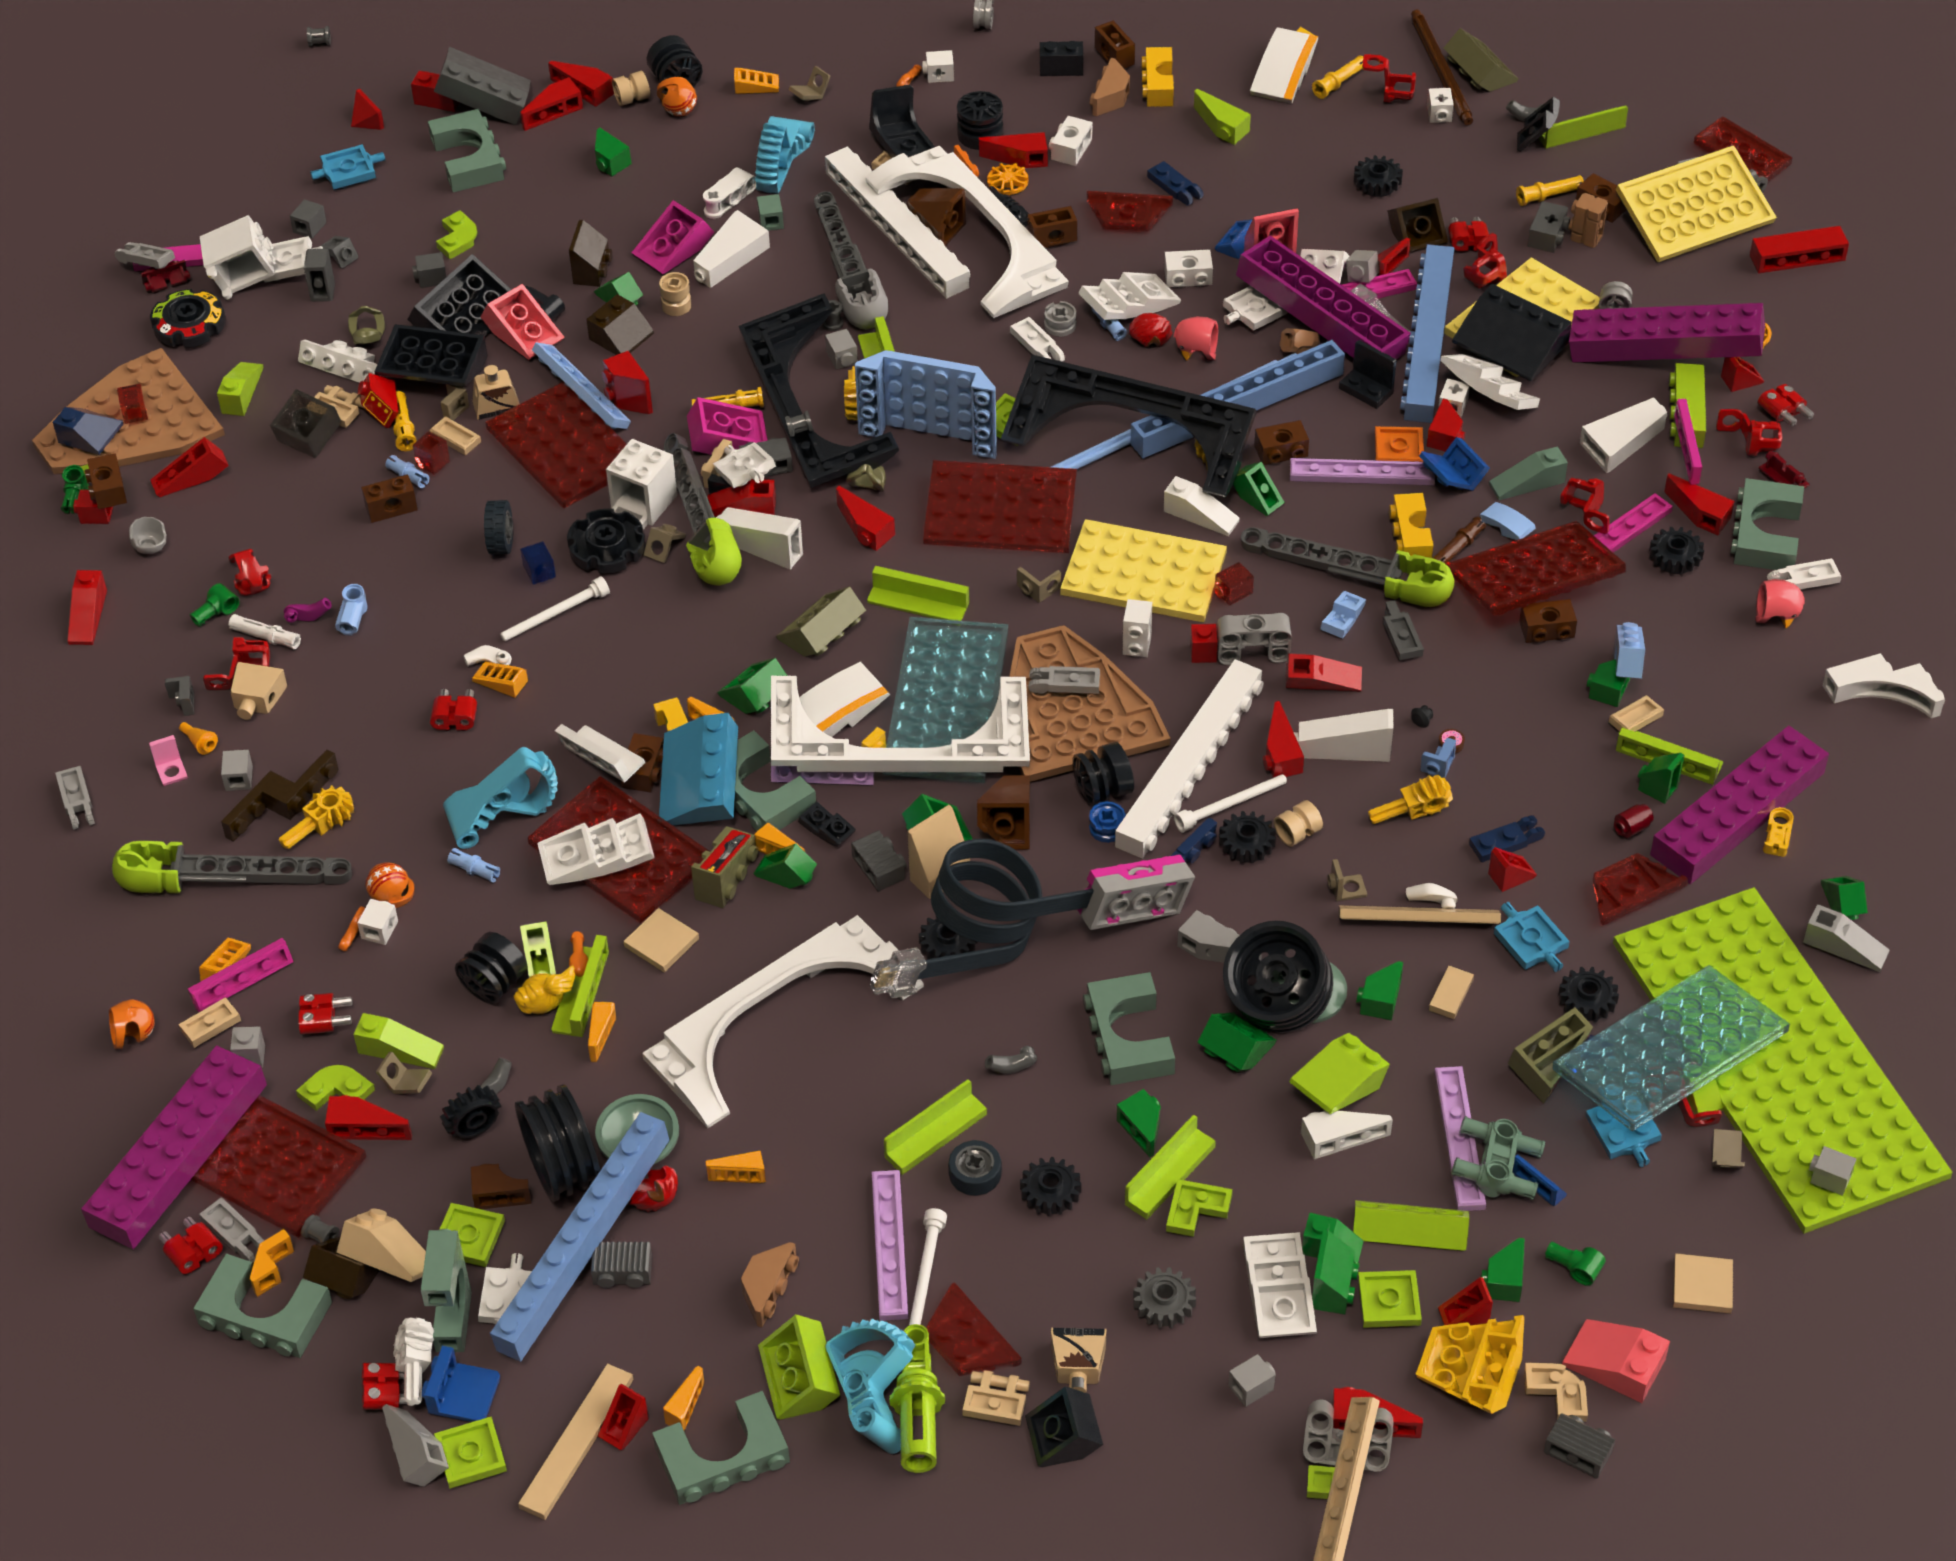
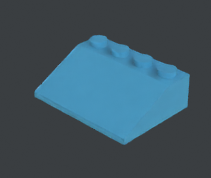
[658,713,738,827]

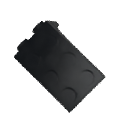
[869,85,935,158]

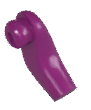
[284,598,332,623]

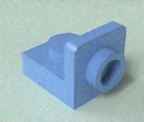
[1421,738,1456,778]

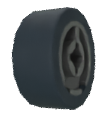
[948,1140,1002,1196]

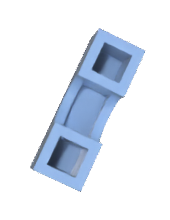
[1613,622,1645,679]

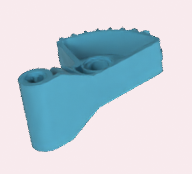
[755,116,815,194]
[443,747,558,849]
[826,1319,915,1454]

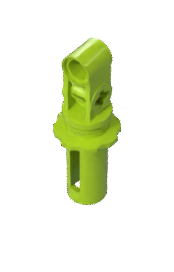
[889,1324,945,1473]

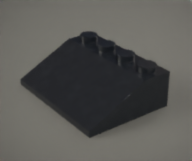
[407,254,511,336]
[1452,284,1572,381]
[374,324,488,387]

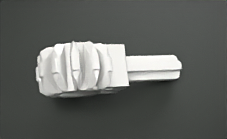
[393,1317,434,1406]

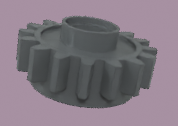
[1133,1267,1196,1328]

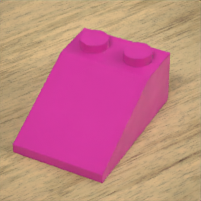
[632,200,715,274]
[687,397,768,455]

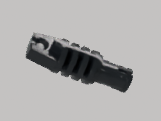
[989,186,1029,228]

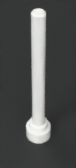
[500,576,610,642]
[1174,774,1287,833]
[909,1208,947,1325]

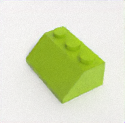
[758,1314,840,1420]

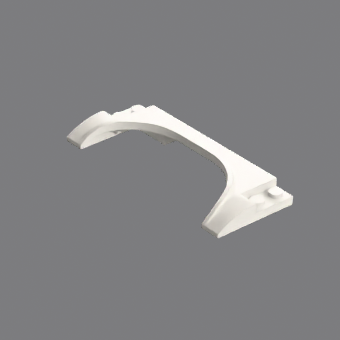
[865,146,1069,318]
[771,676,1030,772]
[642,915,924,1128]

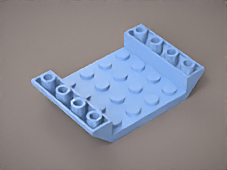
[855,350,997,459]

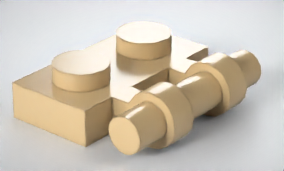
[306,385,365,428]
[963,1370,1030,1426]

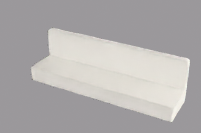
[555,724,645,783]

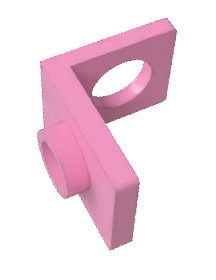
[149,735,188,786]

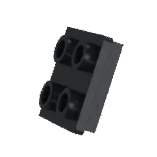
[1339,340,1397,409]

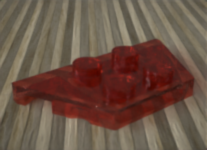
[1087,191,1173,231]
[1593,853,1688,925]
[926,1282,1022,1376]

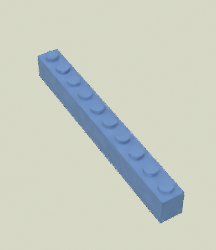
[1400,244,1454,423]
[1130,340,1345,458]
[490,1112,669,1362]

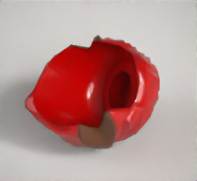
[1129,313,1173,348]
[629,1166,678,1212]

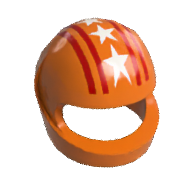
[657,77,697,116]
[365,862,414,908]
[109,999,155,1049]

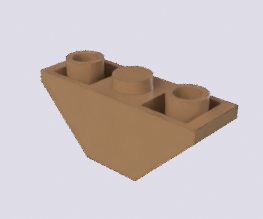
[1090,58,1130,116]
[741,1242,799,1327]

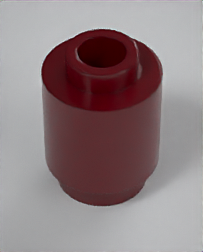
[1614,804,1654,838]

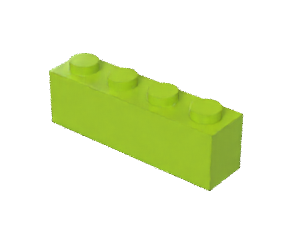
[1669,363,1706,448]

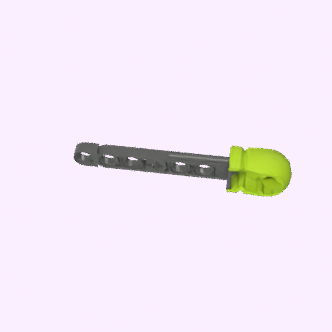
[664,433,742,586]
[1241,527,1454,607]
[112,841,352,893]

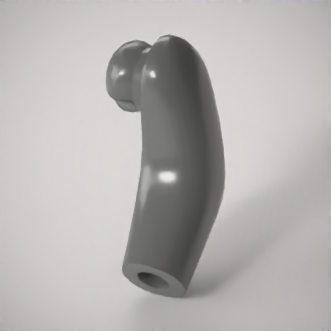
[1506,100,1543,122]
[985,1046,1037,1074]
[480,1057,512,1094]

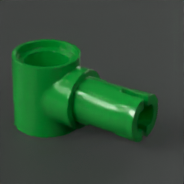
[61,465,89,514]
[190,583,240,627]
[1545,1241,1606,1286]

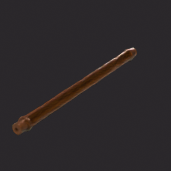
[1411,9,1473,125]

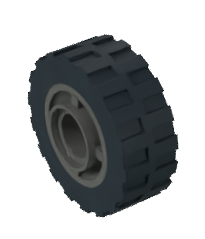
[484,500,513,554]

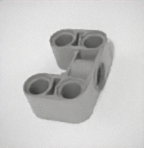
[1217,613,1292,665]
[1303,1400,1394,1472]

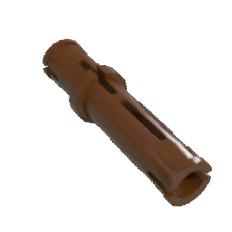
[1433,517,1486,565]

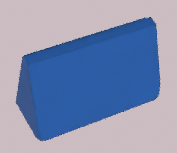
[1215,219,1252,259]
[1512,1154,1567,1206]

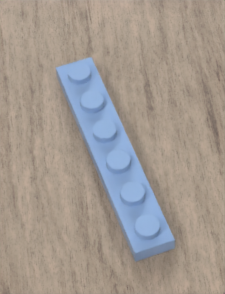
[532,342,631,429]

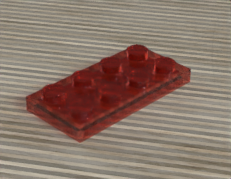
[1693,116,1793,181]

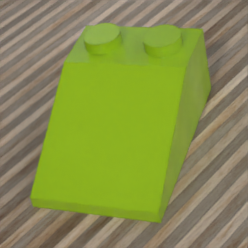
[1289,1033,1390,1114]

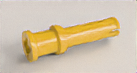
[1312,55,1363,99]
[1516,175,1584,206]
[692,387,764,408]
[393,391,417,452]

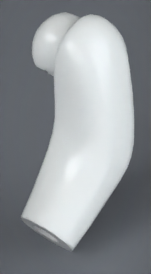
[463,645,512,667]
[1406,883,1457,909]

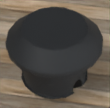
[1411,705,1433,727]

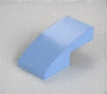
[1480,502,1536,541]
[1320,591,1366,639]

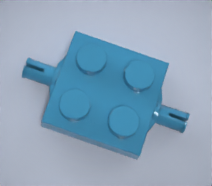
[310,144,385,190]
[1494,902,1570,972]
[1586,1086,1662,1167]

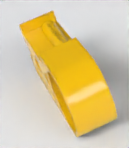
[1763,807,1794,857]

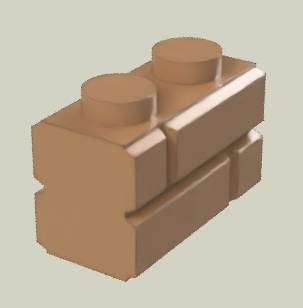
[1568,193,1608,248]

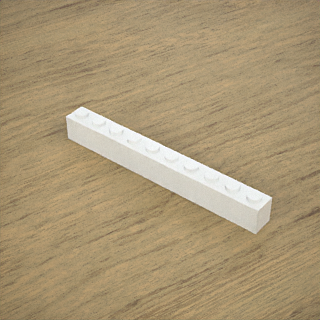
[825,146,970,299]
[1115,659,1264,859]

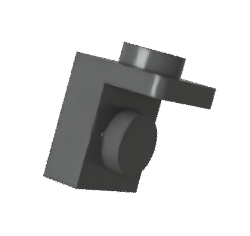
[321,236,358,268]
[165,676,195,716]

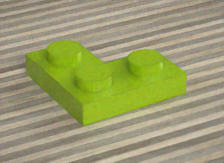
[1166,1179,1233,1237]

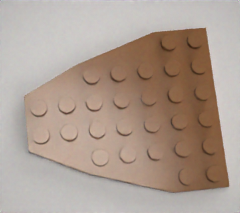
[32,348,225,474]
[1009,625,1171,782]

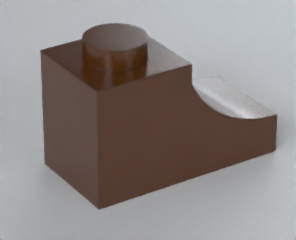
[471,1164,531,1209]

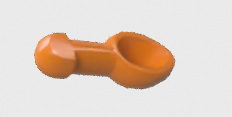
[896,64,922,87]
[338,906,365,951]
[569,931,588,977]

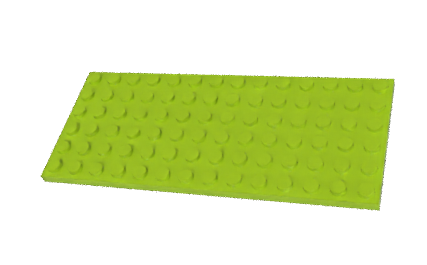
[1613,887,1953,1234]

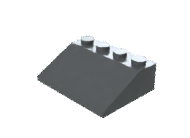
[434,46,531,125]

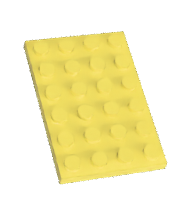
[1615,146,1777,262]
[1444,257,1600,377]
[1060,519,1227,623]

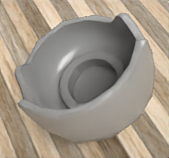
[129,517,167,554]

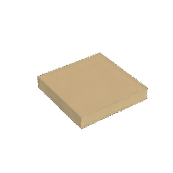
[624,908,699,973]
[1673,1253,1733,1314]

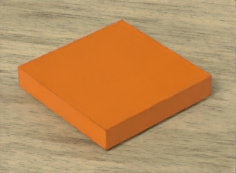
[1374,426,1424,462]

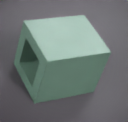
[757,194,784,231]

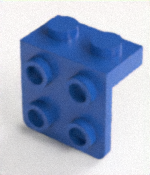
[1419,437,1490,490]
[422,1346,500,1422]

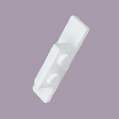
[298,340,377,383]

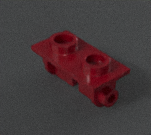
[141,260,191,293]
[1758,451,1810,489]

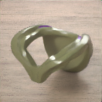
[348,306,385,344]
[846,464,886,492]

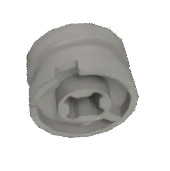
[973,0,994,29]
[1599,281,1633,309]
[1044,301,1076,337]

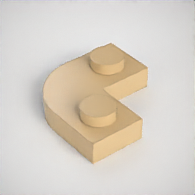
[1524,1363,1588,1422]

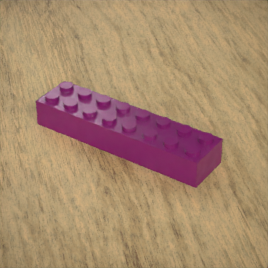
[1236,236,1411,360]
[1569,303,1765,362]
[1650,725,1829,885]
[81,1045,267,1250]

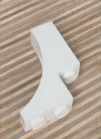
[1822,653,1945,718]

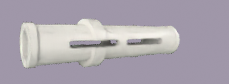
[228,614,301,649]

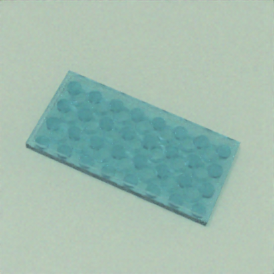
[883,617,1009,783]
[1553,965,1790,1131]

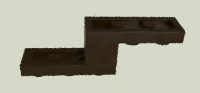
[221,750,339,842]

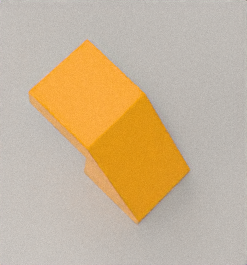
[250,1229,294,1297]

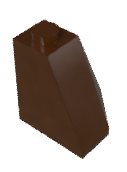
[907,188,966,246]
[977,775,1030,849]

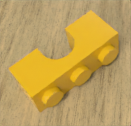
[1141,47,1174,107]
[1389,493,1433,558]

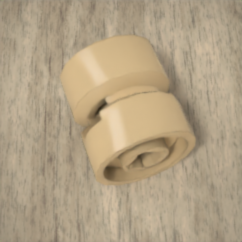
[612,71,650,106]
[659,272,691,316]
[1273,800,1323,847]

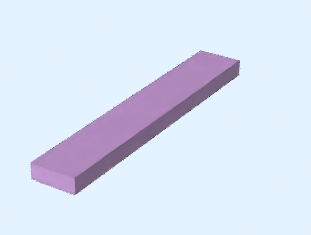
[1290,458,1435,485]
[1434,1066,1486,1211]
[872,1170,908,1321]

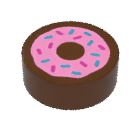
[1438,729,1465,754]

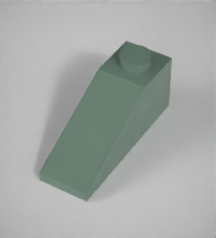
[1489,446,1568,500]

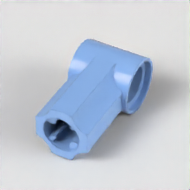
[335,584,368,636]

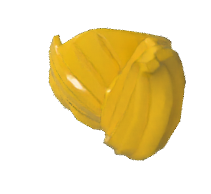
[513,965,575,1014]

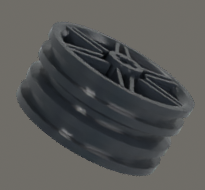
[1223,921,1334,1033]
[515,1084,600,1202]

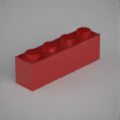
[1749,226,1849,274]

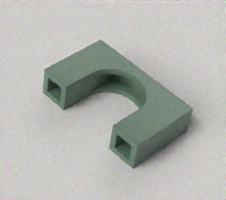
[428,109,506,192]
[1730,478,1804,570]
[734,730,816,831]
[1083,972,1175,1085]
[421,1229,472,1352]
[193,1254,332,1358]
[652,1391,790,1505]

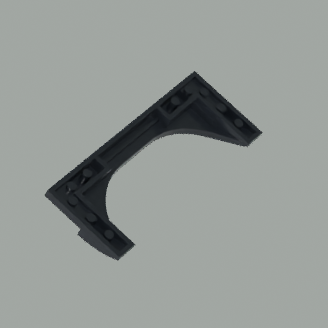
[739,293,899,488]
[1001,354,1257,497]

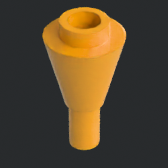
[179,722,218,755]

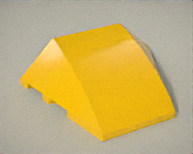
[1416,1315,1524,1414]

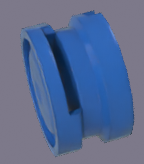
[1089,801,1126,843]

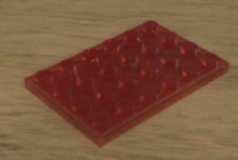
[485,382,627,509]
[923,460,1077,553]
[1446,521,1626,616]
[528,776,710,923]
[190,1095,367,1238]

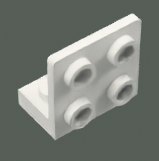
[1301,249,1350,283]

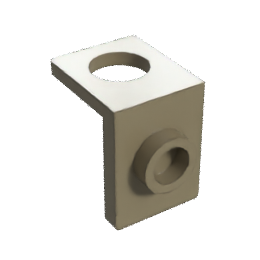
[789,66,831,101]
[644,524,686,563]
[1017,567,1061,603]
[1327,859,1367,901]
[376,1052,432,1094]
[1712,1129,1745,1169]

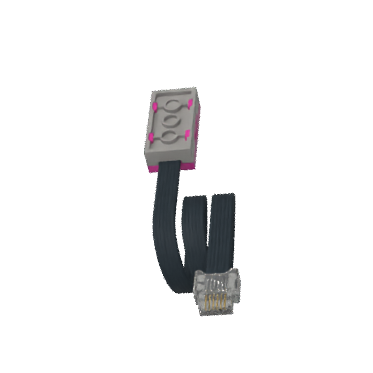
[869,839,1195,998]

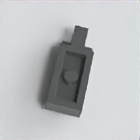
[1383,600,1424,661]

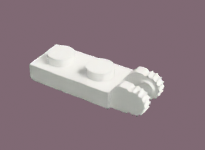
[1010,317,1065,362]
[1767,559,1841,590]

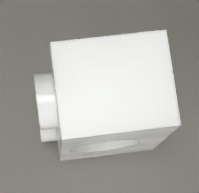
[1049,116,1092,166]
[1164,250,1213,287]
[1123,599,1152,657]

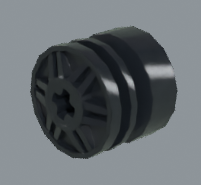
[646,35,703,92]
[957,91,1003,150]
[1072,741,1134,806]
[455,931,528,1004]

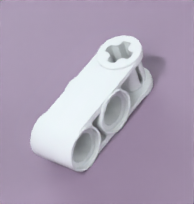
[703,167,756,219]

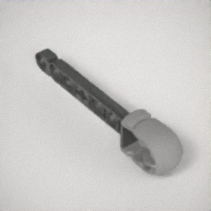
[814,191,888,330]

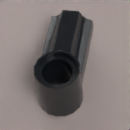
[525,286,565,321]

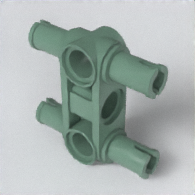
[1451,1116,1545,1200]

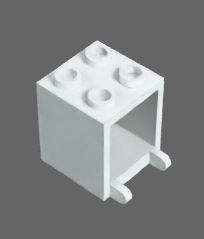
[199,215,276,300]
[606,439,677,530]

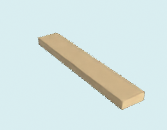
[1339,905,1501,924]
[518,1363,634,1520]
[1313,1397,1380,1561]

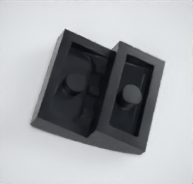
[1517,97,1560,152]

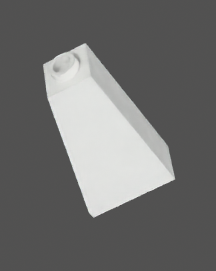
[693,210,770,288]
[1580,397,1667,473]
[716,507,803,570]
[1294,709,1393,762]

